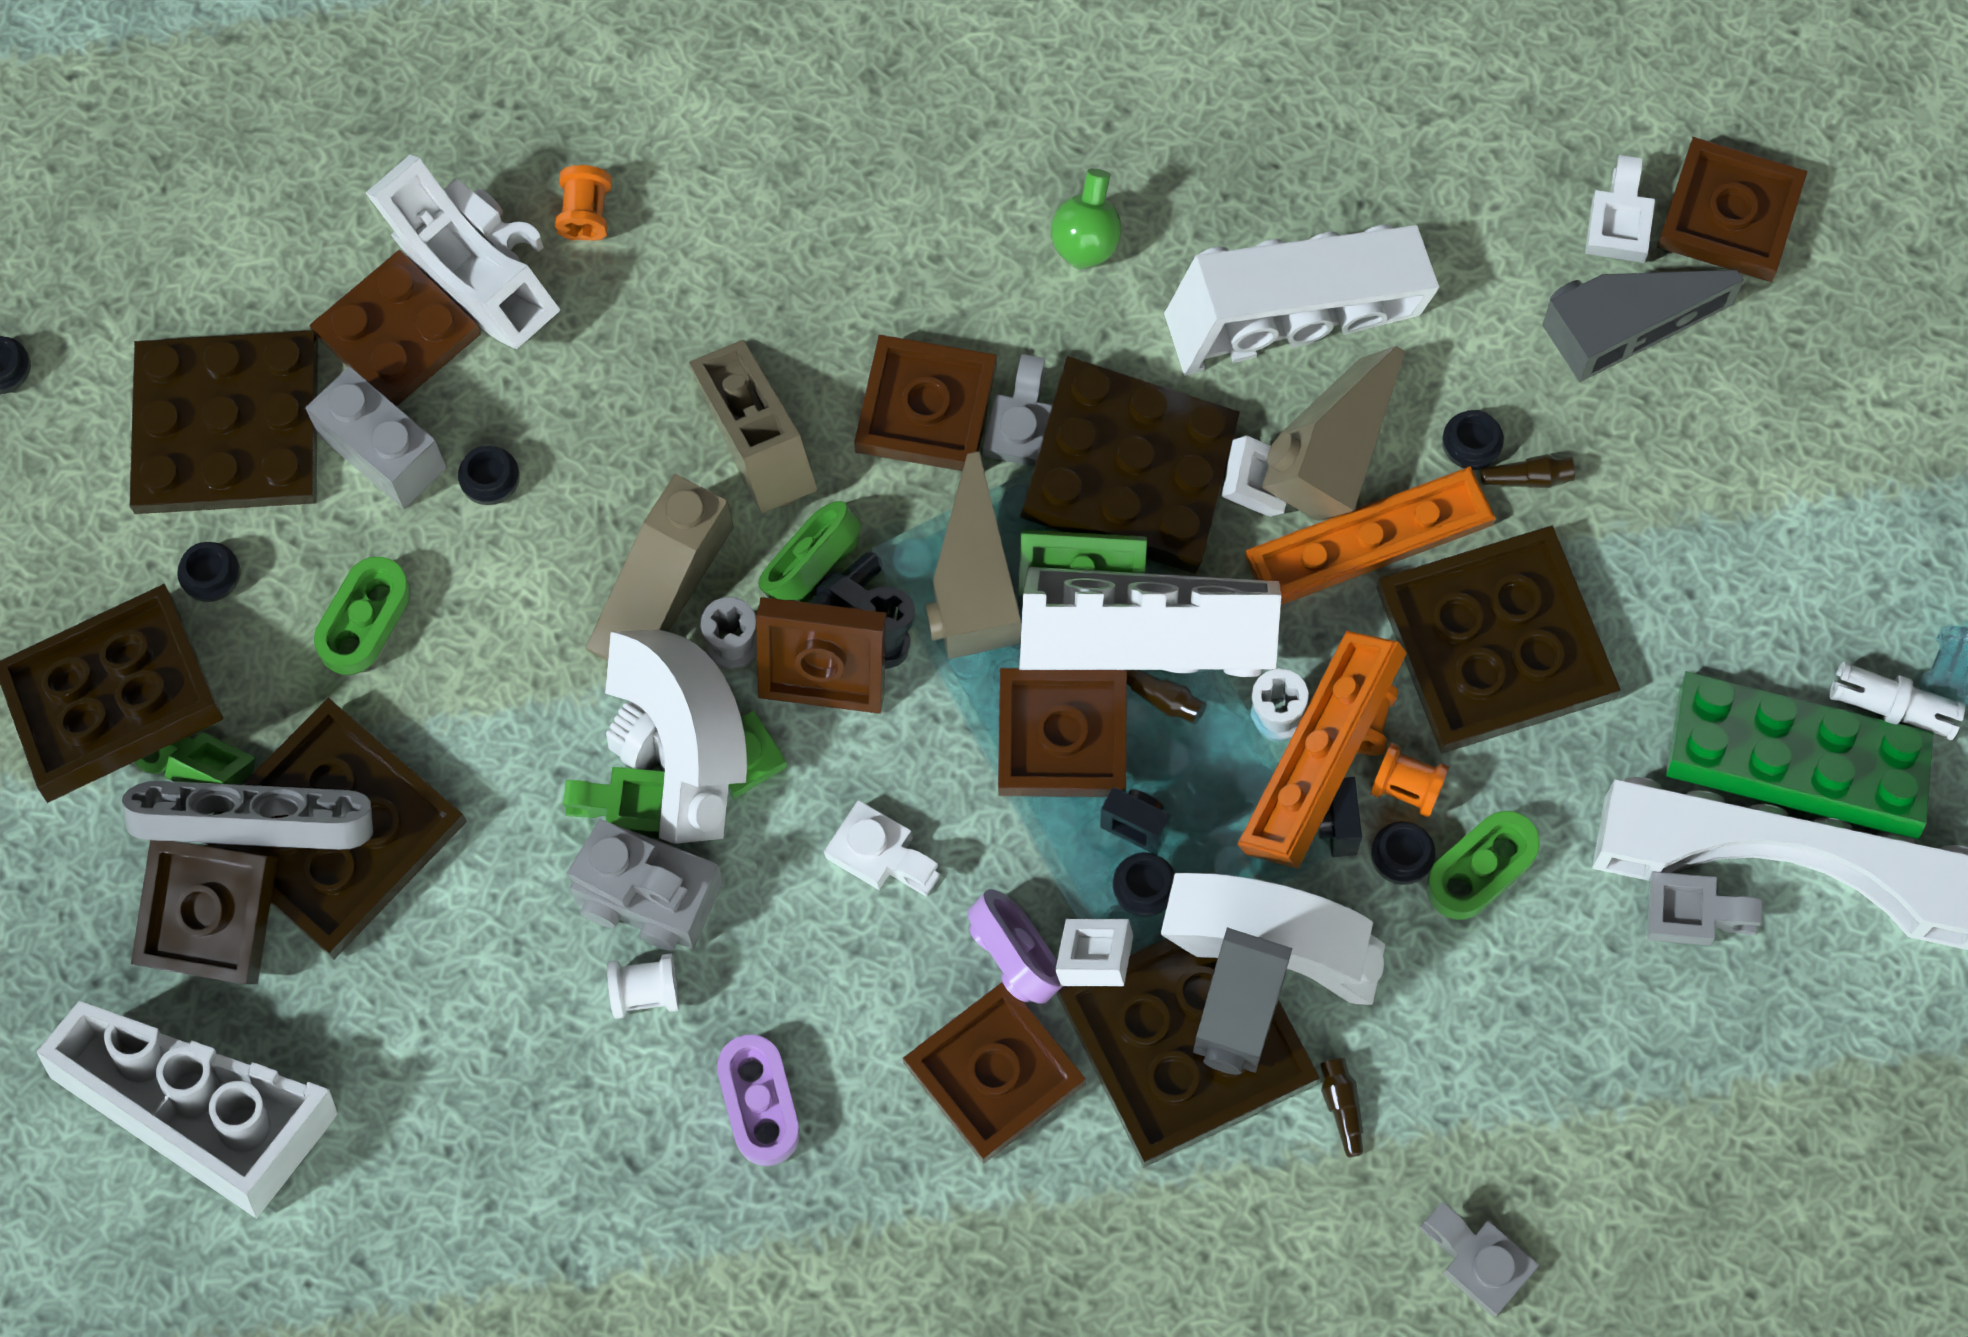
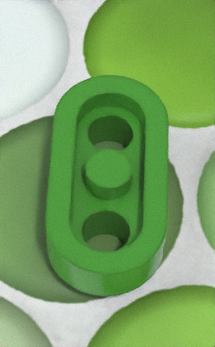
[758,501,862,603]
[314,557,410,675]
[1427,811,1540,920]

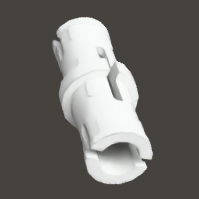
[1829,661,1966,741]

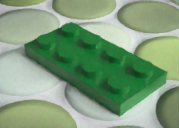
[1666,671,1934,840]

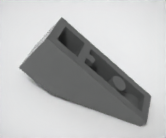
[1542,270,1744,382]
[1193,927,1293,1075]

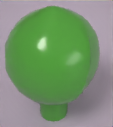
[1051,168,1121,269]

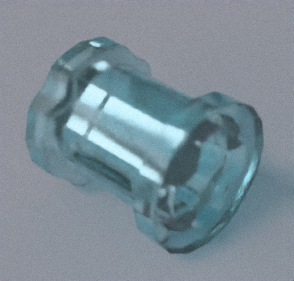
[1918,625,1968,707]

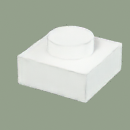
[1221,435,1286,517]
[1056,919,1133,986]

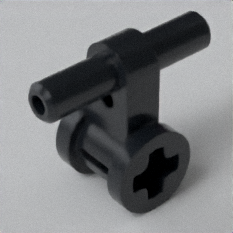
[809,552,915,669]

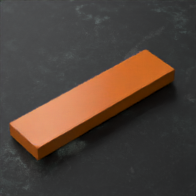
[1245,466,1496,605]
[1237,630,1407,869]

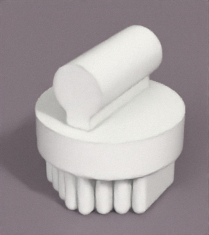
[606,701,665,771]

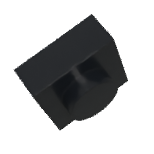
[1317,777,1362,857]
[1100,787,1171,855]

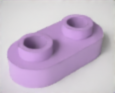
[968,889,1063,1004]
[717,1034,800,1166]

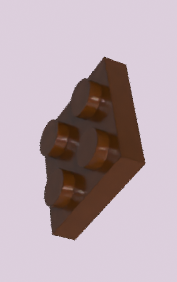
[1657,137,1808,282]
[310,249,481,406]
[854,335,997,471]
[756,597,886,714]
[998,668,1127,797]
[903,982,1086,1164]

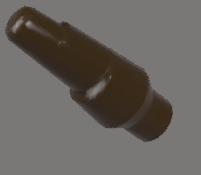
[1481,454,1575,488]
[1126,670,1207,725]
[1320,1058,1363,1158]

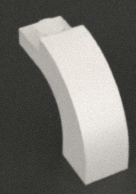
[366,154,560,349]
[605,629,747,844]
[1161,873,1385,1005]

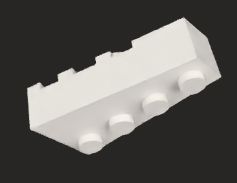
[1164,224,1439,376]
[1019,567,1281,677]
[37,1001,338,1219]

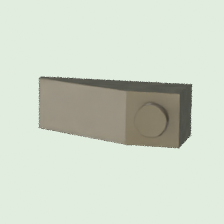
[689,339,818,514]
[1262,346,1405,521]
[924,452,1021,659]
[586,474,734,661]

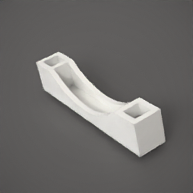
[1592,777,1968,950]

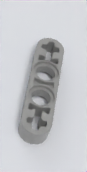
[122,781,373,850]

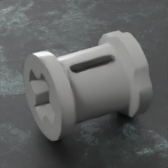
[700,597,757,669]

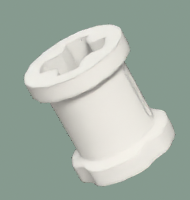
[1250,668,1309,742]
[607,953,679,1019]

